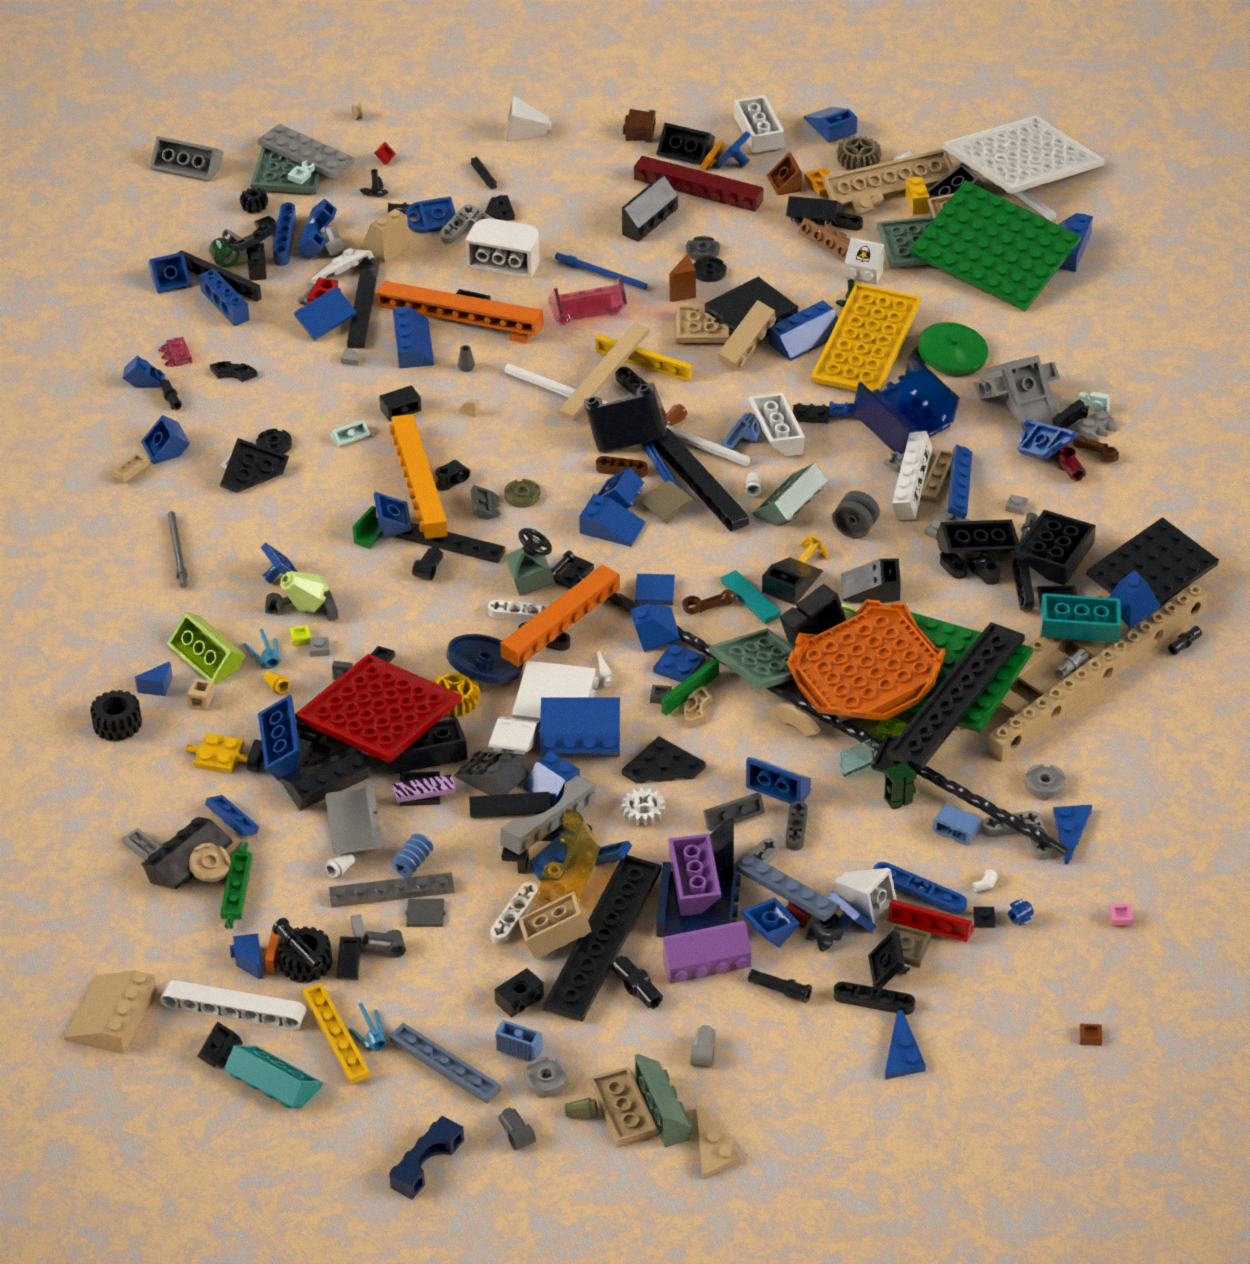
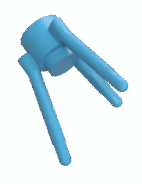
[243,629,281,669]
[349,1003,388,1051]

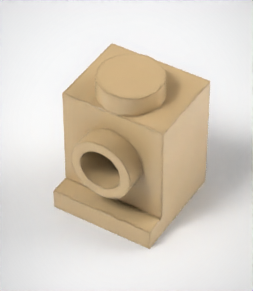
[187,678,215,711]

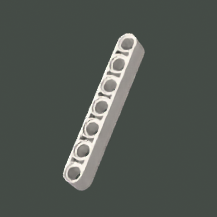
[160,980,306,1030]

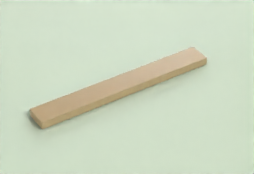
[558,322,650,420]

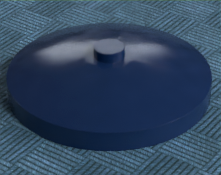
[446,634,524,684]

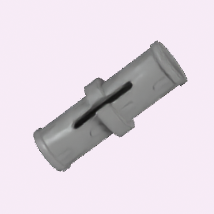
[1054,649,1088,679]

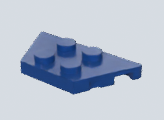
[1018,419,1078,460]

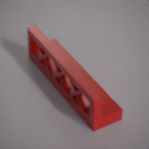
[887,899,974,943]

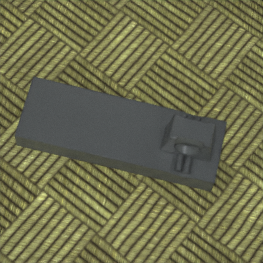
[703,792,765,831]

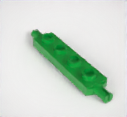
[220,841,253,929]

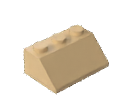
[518,891,592,960]

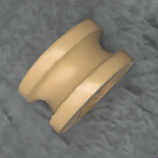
[352,103,363,119]

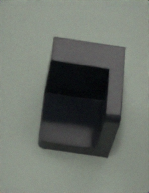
[501,847,529,874]

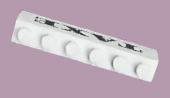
[892,431,932,520]

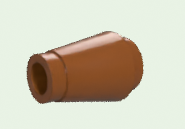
[666,404,688,426]

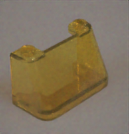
[538,809,600,904]

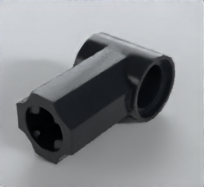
[412,546,443,581]

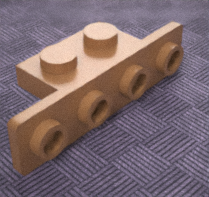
[798,218,850,262]

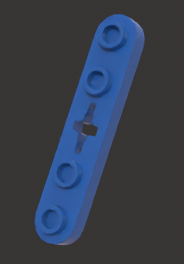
[873,862,967,914]

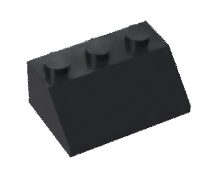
[656,123,715,165]
[786,196,846,226]

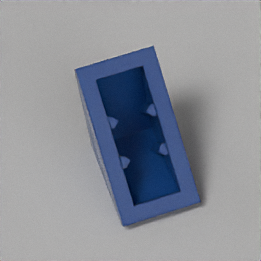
[135,662,173,696]

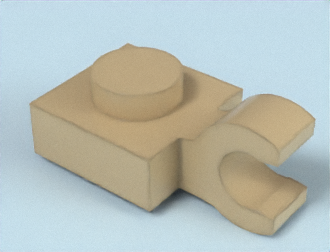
[852,193,884,216]

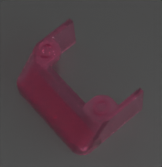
[548,277,627,325]

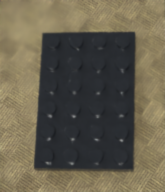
[1086,517,1219,605]

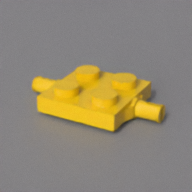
[186,732,248,774]

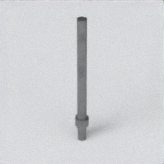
[168,511,188,588]

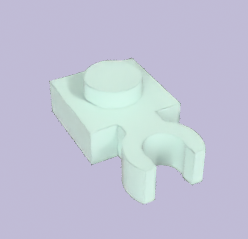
[287,161,315,184]
[1078,392,1110,413]

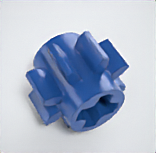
[1008,899,1034,926]

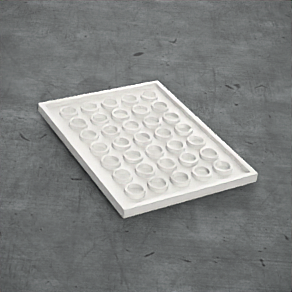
[942,116,1105,194]

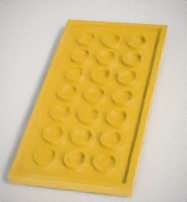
[811,283,922,397]

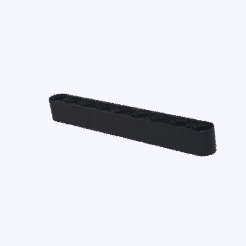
[652,428,749,532]

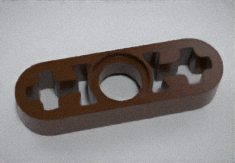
[596,456,648,478]

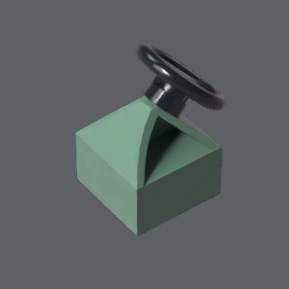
[505,528,555,596]

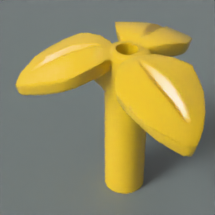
[798,534,828,563]

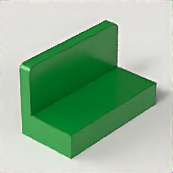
[353,506,383,549]

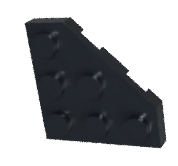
[220,438,289,493]
[622,736,706,784]

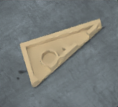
[696,1104,740,1179]

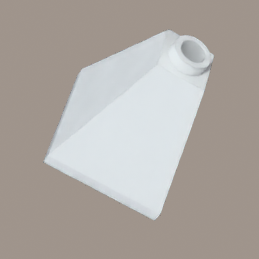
[506,96,552,141]
[835,868,897,924]

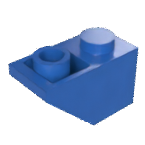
[122,355,165,388]

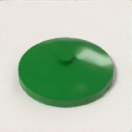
[918,322,989,376]

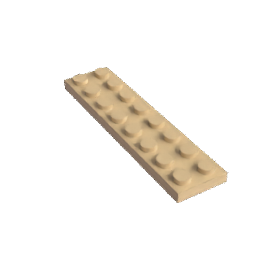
[822,149,954,206]

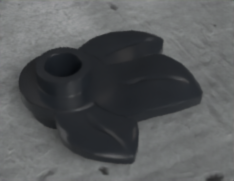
[806,913,843,952]

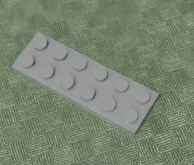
[258,124,355,179]

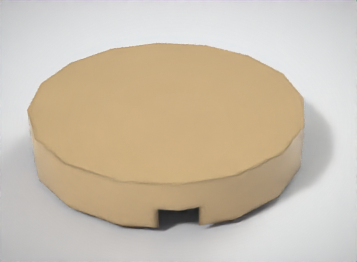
[189,843,231,882]

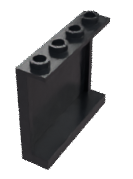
[705,277,798,337]

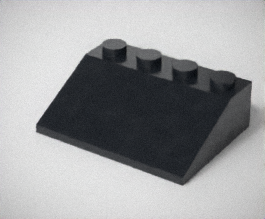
[1014,510,1096,585]

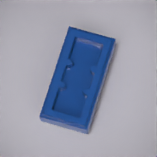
[591,840,632,866]

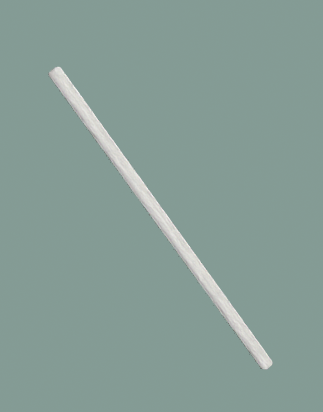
[505,363,751,467]

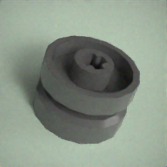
[832,491,880,539]

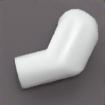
[972,869,998,892]

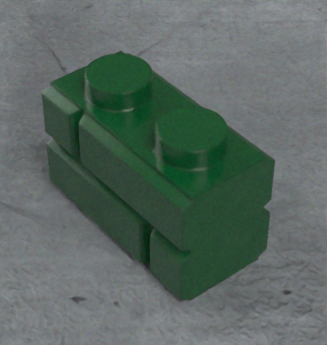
[884,762,917,810]

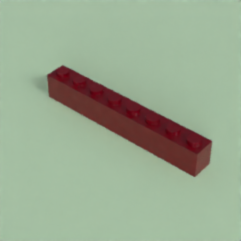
[634,156,764,212]

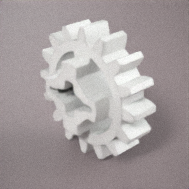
[622,788,665,826]

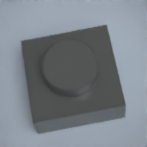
[332,661,353,680]

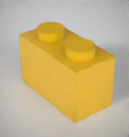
[905,177,930,215]

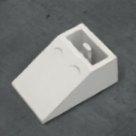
[488,716,540,754]

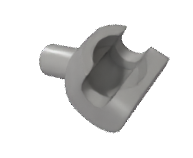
[884,452,904,473]

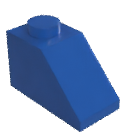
[230,933,263,979]

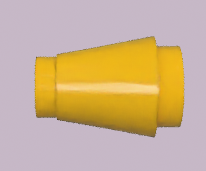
[263,671,290,694]

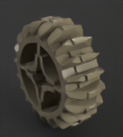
[837,136,881,170]

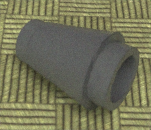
[458,345,475,372]

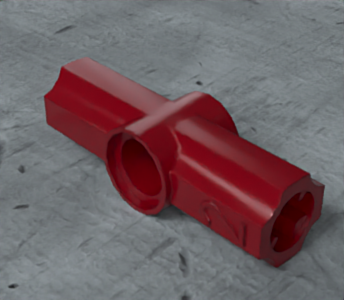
[1054,445,1086,482]

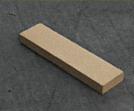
[920,449,953,503]

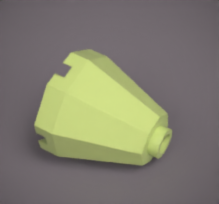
[280,571,328,613]

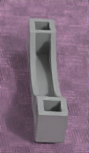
[500,775,596,855]

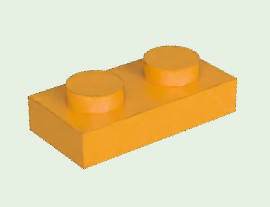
[699,140,725,171]

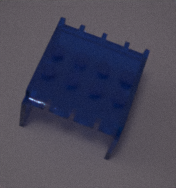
[848,354,960,454]

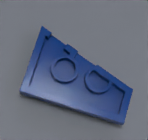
[530,821,594,881]

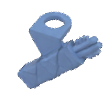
[721,412,762,450]

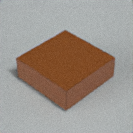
[1080,1023,1102,1046]

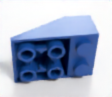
[804,107,857,143]

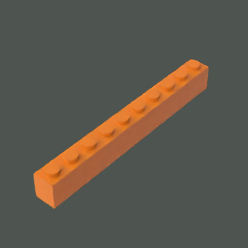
[376,281,544,336]

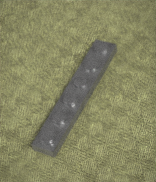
[329,872,454,908]

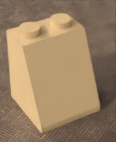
[361,209,409,263]

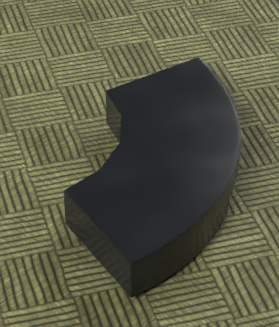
[210,361,258,382]

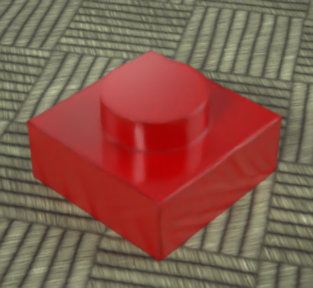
[374,142,396,165]

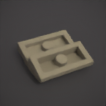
[641,480,695,524]

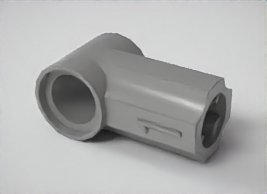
[323,227,346,257]
[690,1025,715,1067]

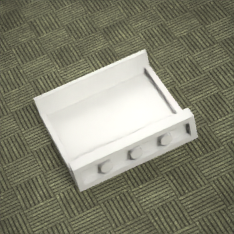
[512,661,599,721]

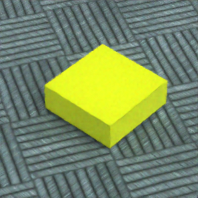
[289,625,311,646]

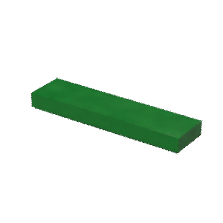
[661,658,719,716]

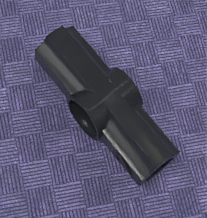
[612,955,663,1009]

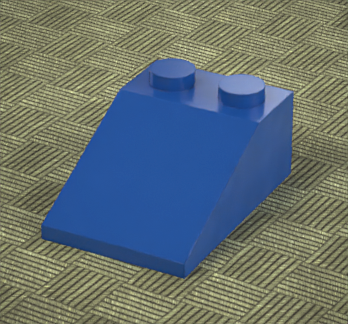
[579,494,645,547]

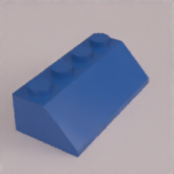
[1058,213,1093,272]
[768,300,838,361]
[393,307,434,368]
[258,695,300,782]

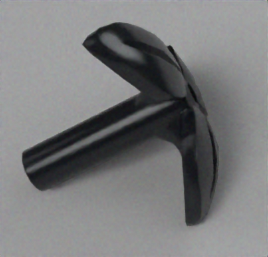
[360,169,388,197]

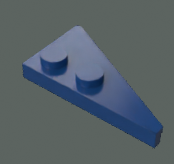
[1053,805,1092,864]
[885,1010,926,1080]

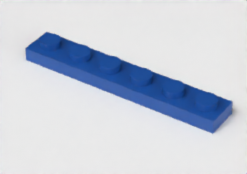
[947,444,972,520]

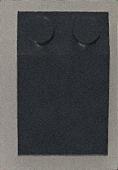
[927,163,986,198]

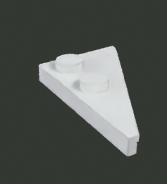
[311,248,374,284]

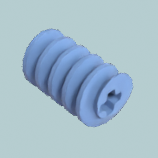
[392,833,434,878]

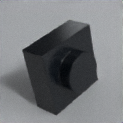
[973,907,995,928]

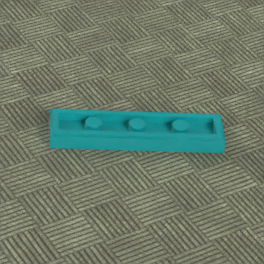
[721,570,781,624]

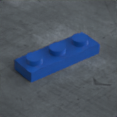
[205,795,259,837]

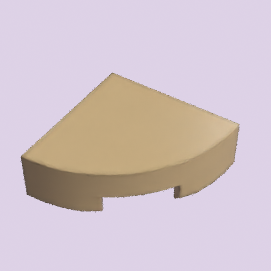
[460,399,479,417]

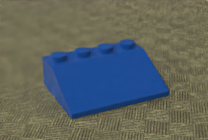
[540,697,620,757]

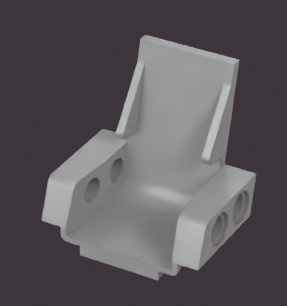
[974,355,1060,433]

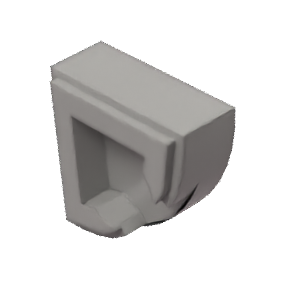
[341,348,359,365]

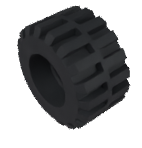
[90,690,142,741]
[278,926,332,983]

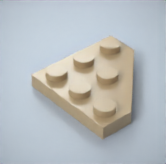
[676,305,729,344]

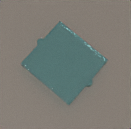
[840,739,875,777]

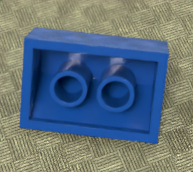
[746,757,811,804]

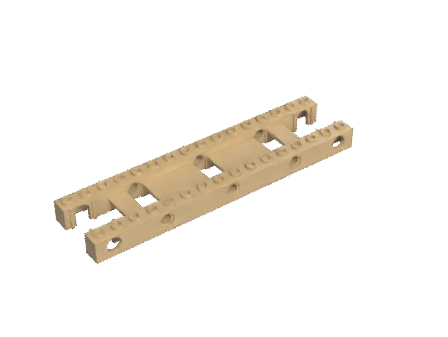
[954,584,1209,762]

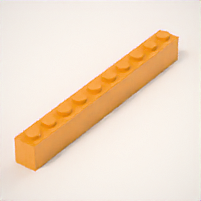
[389,414,447,539]

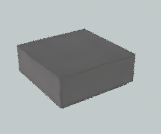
[650,685,672,704]

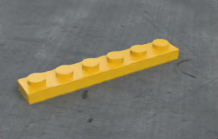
[595,334,692,382]
[302,983,370,1085]

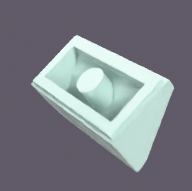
[330,419,371,447]

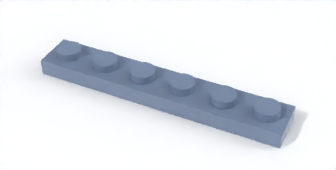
[734,853,839,922]
[389,1023,501,1104]

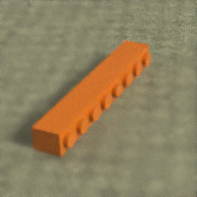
[500,564,620,667]

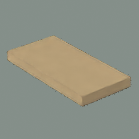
[588,1066,659,1147]

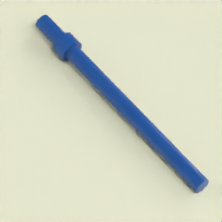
[555,252,648,290]

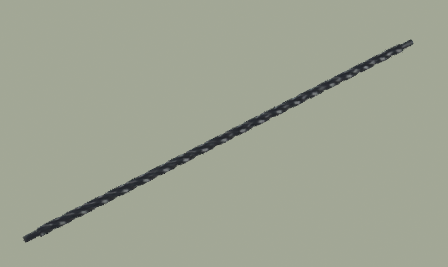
[575,571,1070,856]

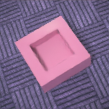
[1110,904,1133,926]

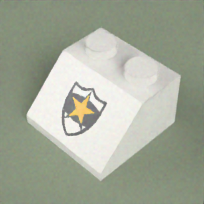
[844,237,884,284]

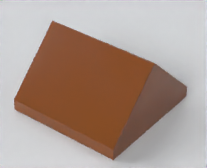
[767,152,802,195]
[669,255,696,302]

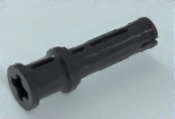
[272,918,323,970]
[748,969,812,1003]

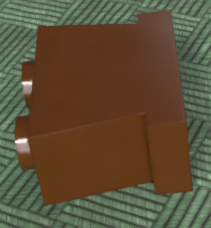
[623,109,656,143]

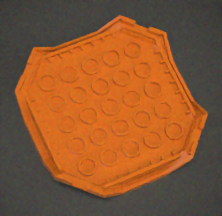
[787,599,945,721]

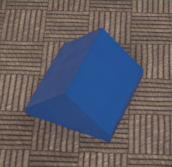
[373,492,412,538]
[741,898,800,948]

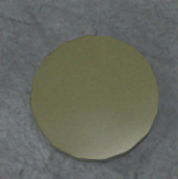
[504,479,541,508]

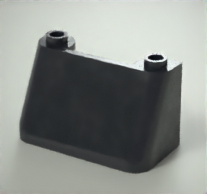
[584,382,667,453]

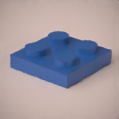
[653,643,705,683]

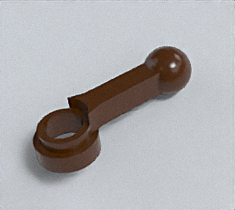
[1073,435,1119,463]
[682,589,736,614]

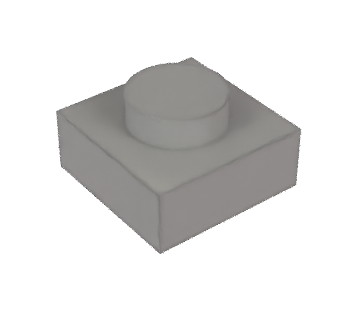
[1005,494,1029,515]
[309,636,330,657]

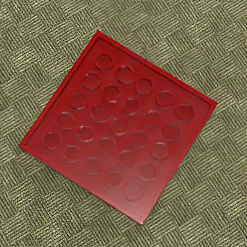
[295,654,462,763]

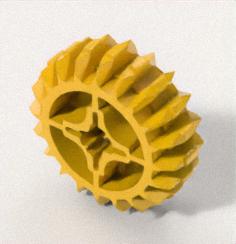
[432,672,480,717]

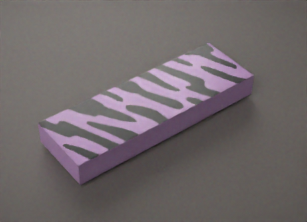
[393,774,456,803]

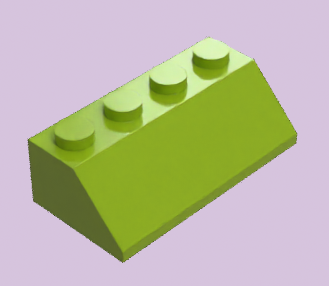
[167,612,246,684]

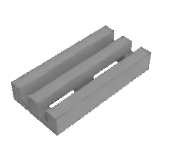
[122,828,162,860]

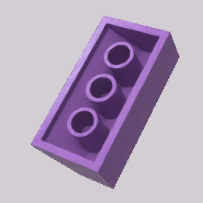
[668,833,721,916]
[663,920,751,983]

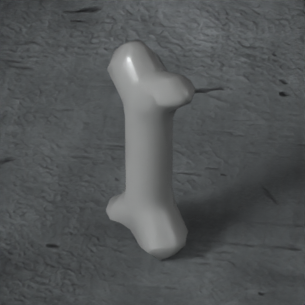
[297,282,314,304]

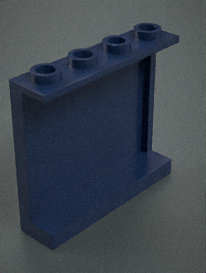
[656,862,741,937]

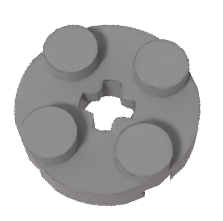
[1025,764,1065,801]
[524,1057,568,1098]

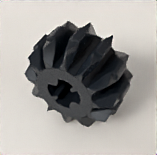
[240,187,268,213]

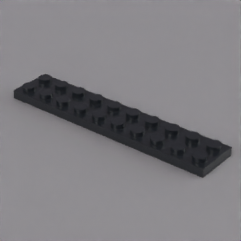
[886,622,1025,770]
[543,855,662,1022]

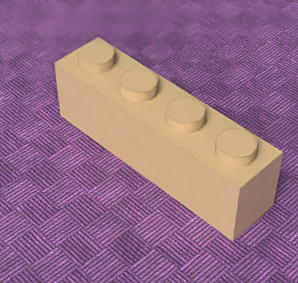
[718,300,776,371]

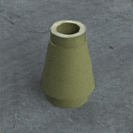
[565,1097,598,1119]

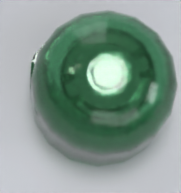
[209,237,240,268]

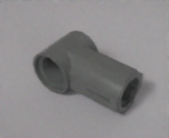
[362,930,406,958]
[499,1107,536,1151]

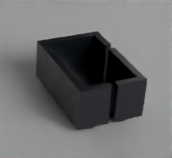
[779,584,846,647]

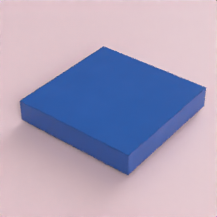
[635,574,675,605]

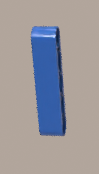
[273,202,297,266]

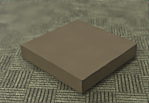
[887,923,932,968]

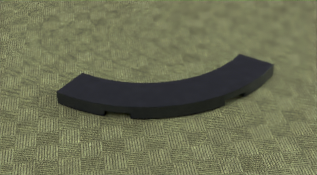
[230,216,276,252]

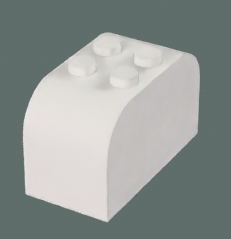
[465,219,540,279]

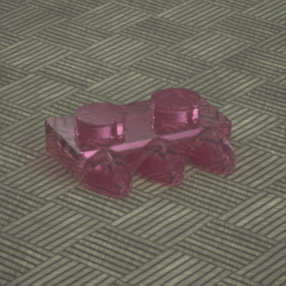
[159,337,192,367]

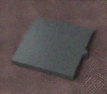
[405,899,446,927]

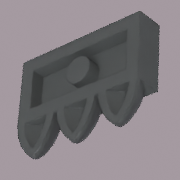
[471,485,501,520]

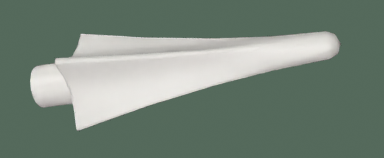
[596,651,613,687]

